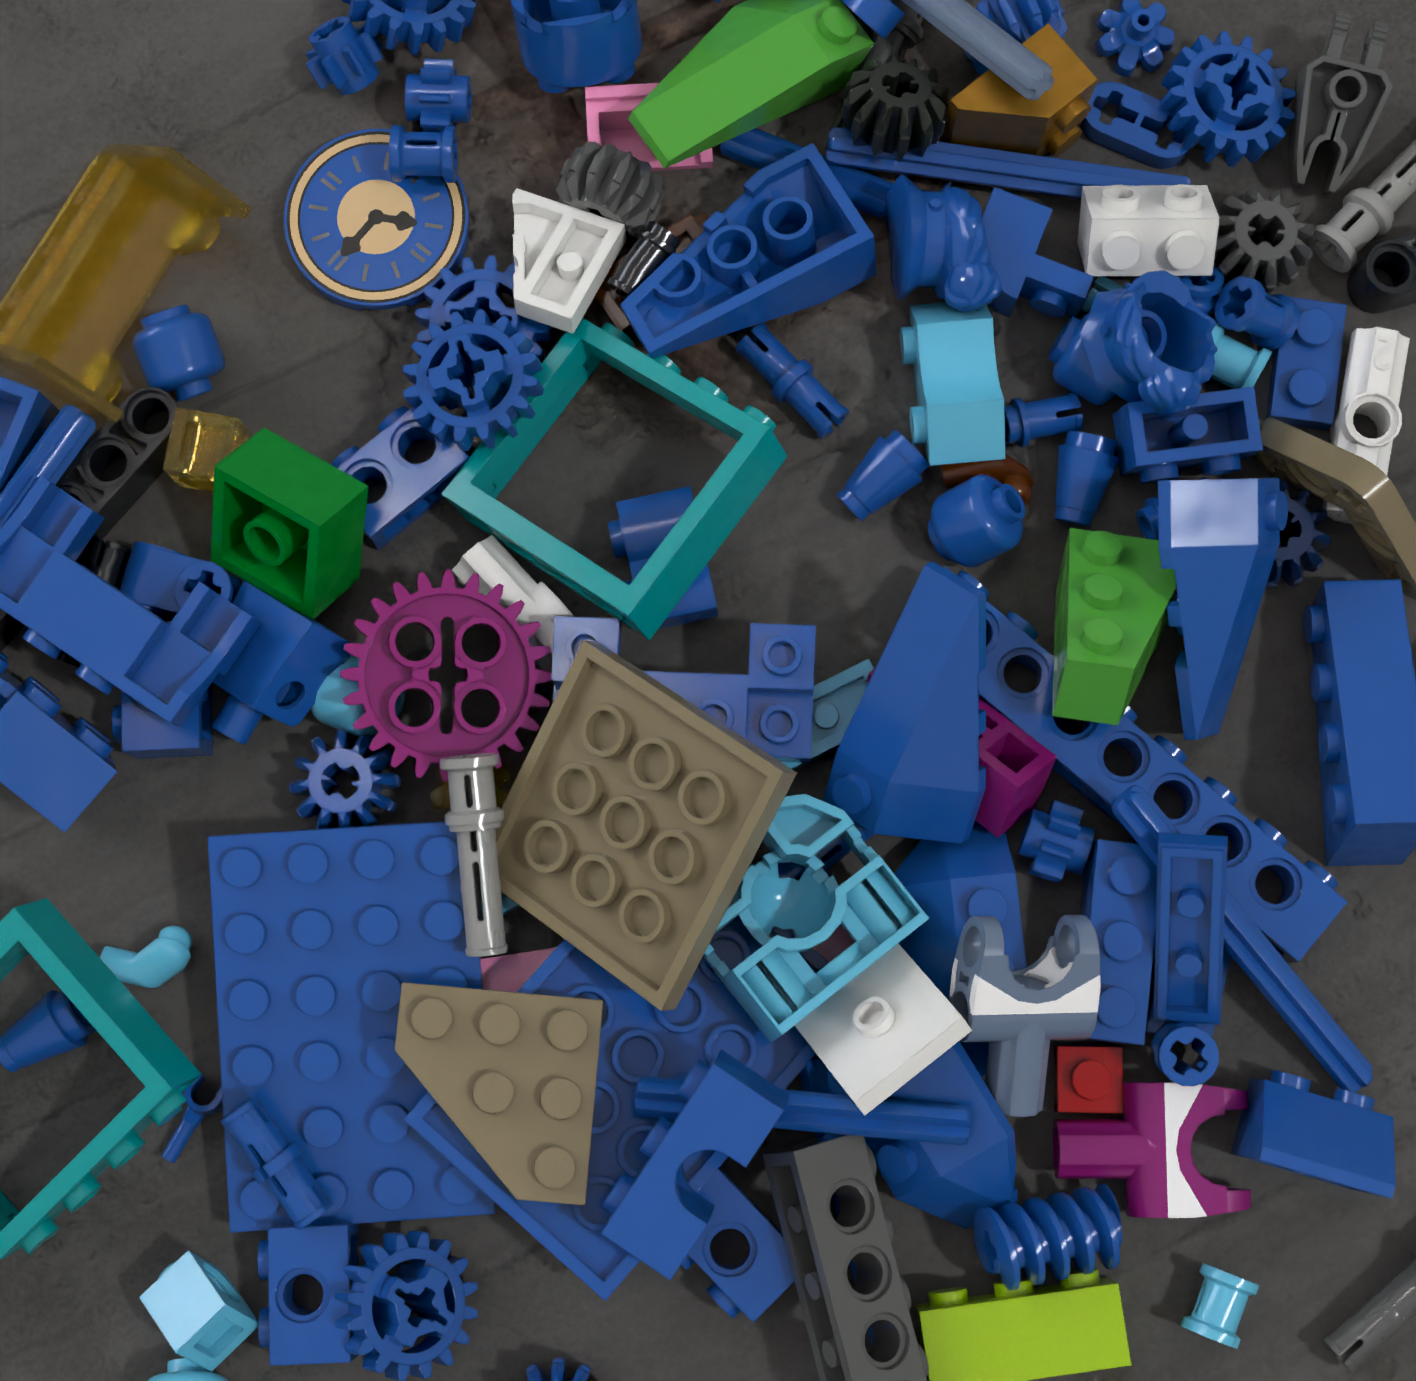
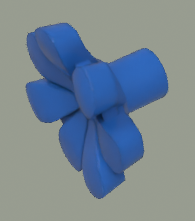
[1095,0,1175,76]

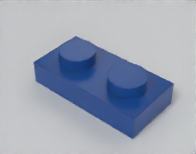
[1266,296,1347,431]

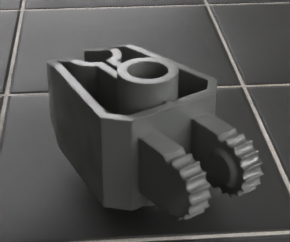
[1288,11,1393,195]

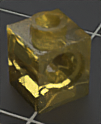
[163,407,252,492]

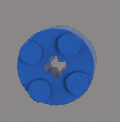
[510,0,643,93]

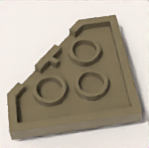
[395,982,603,1205]

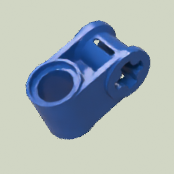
[119,541,242,619]

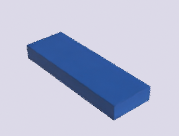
[1153,833,1228,1025]

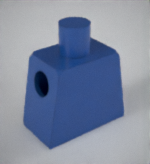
[212,581,351,745]

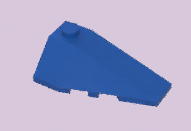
[1158,478,1288,740]
[823,561,986,844]

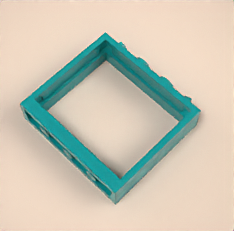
[442,318,788,641]
[0,898,201,1261]

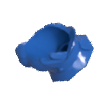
[885,174,1002,312]
[1080,270,1218,416]

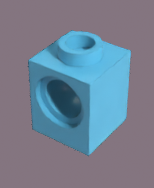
[139,1250,259,1372]

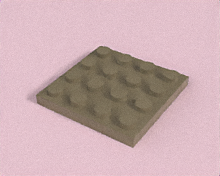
[479,640,797,1011]

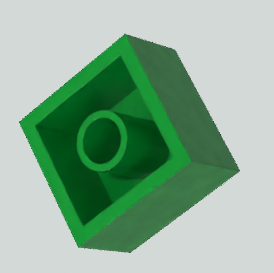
[211,427,368,620]

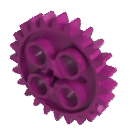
[340,569,552,781]

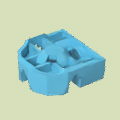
[703,794,929,1043]

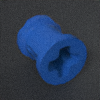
[389,125,458,183]
[1215,276,1300,350]
[1151,1022,1219,1086]

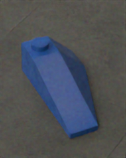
[620,143,877,359]

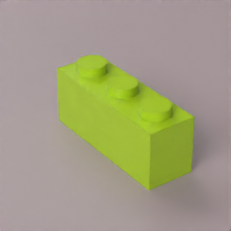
[914,1268,1132,1381]

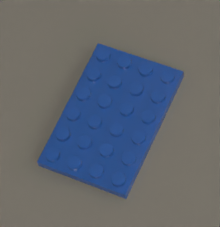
[208,821,496,1233]
[403,916,829,1301]

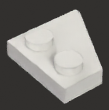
[512,188,626,334]

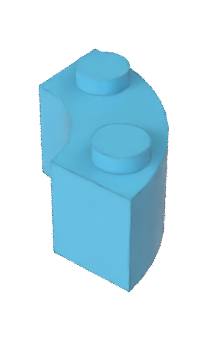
[900,302,1005,466]

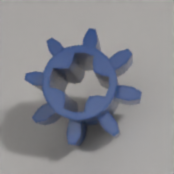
[305,16,383,95]
[405,58,472,132]
[1017,799,1095,883]

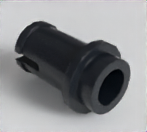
[606,221,681,299]

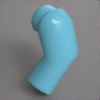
[100,925,193,988]

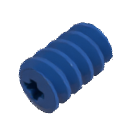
[973,1183,1122,1290]

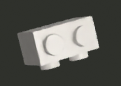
[1077,184,1220,276]

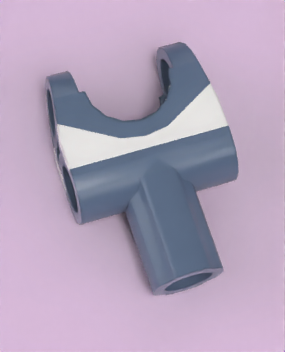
[949,915,1101,1117]

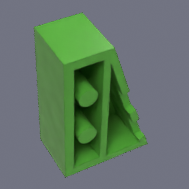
[1052,528,1177,725]

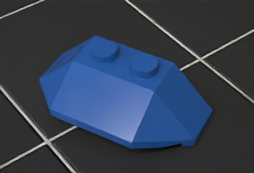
[894,821,1027,1076]
[827,1041,1018,1229]

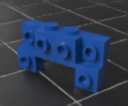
[0,475,261,728]
[551,616,816,763]

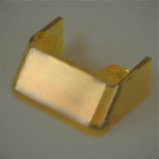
[0,144,252,422]

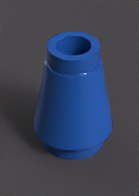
[836,429,930,522]
[1054,431,1120,527]
[0,990,96,1073]

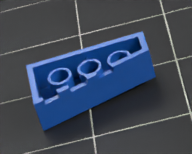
[1303,579,1416,866]

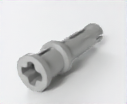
[1308,139,1416,273]
[440,753,508,957]

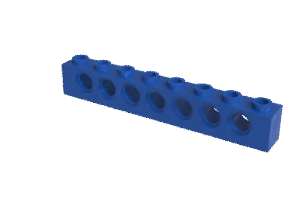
[891,566,1348,963]

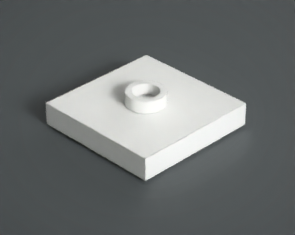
[794,943,972,1116]

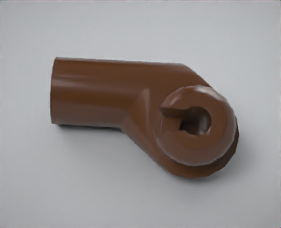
[941,454,1034,505]

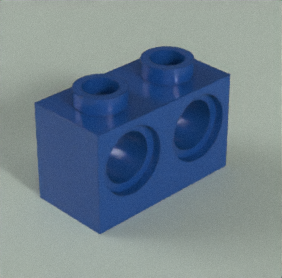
[331,406,469,550]

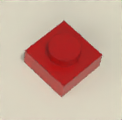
[1054,1046,1123,1113]

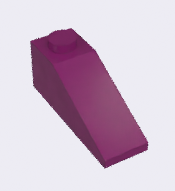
[866,668,1057,838]

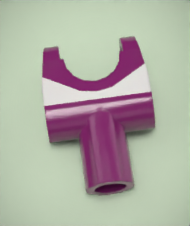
[1052,1082,1252,1218]

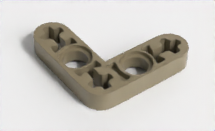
[1251,417,1416,600]

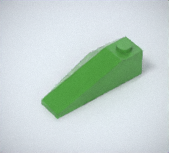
[628,0,874,169]

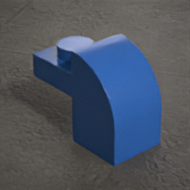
[982,187,1094,318]

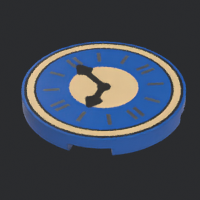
[284,129,470,311]

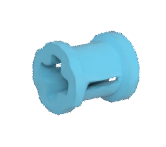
[1180,1263,1260,1349]

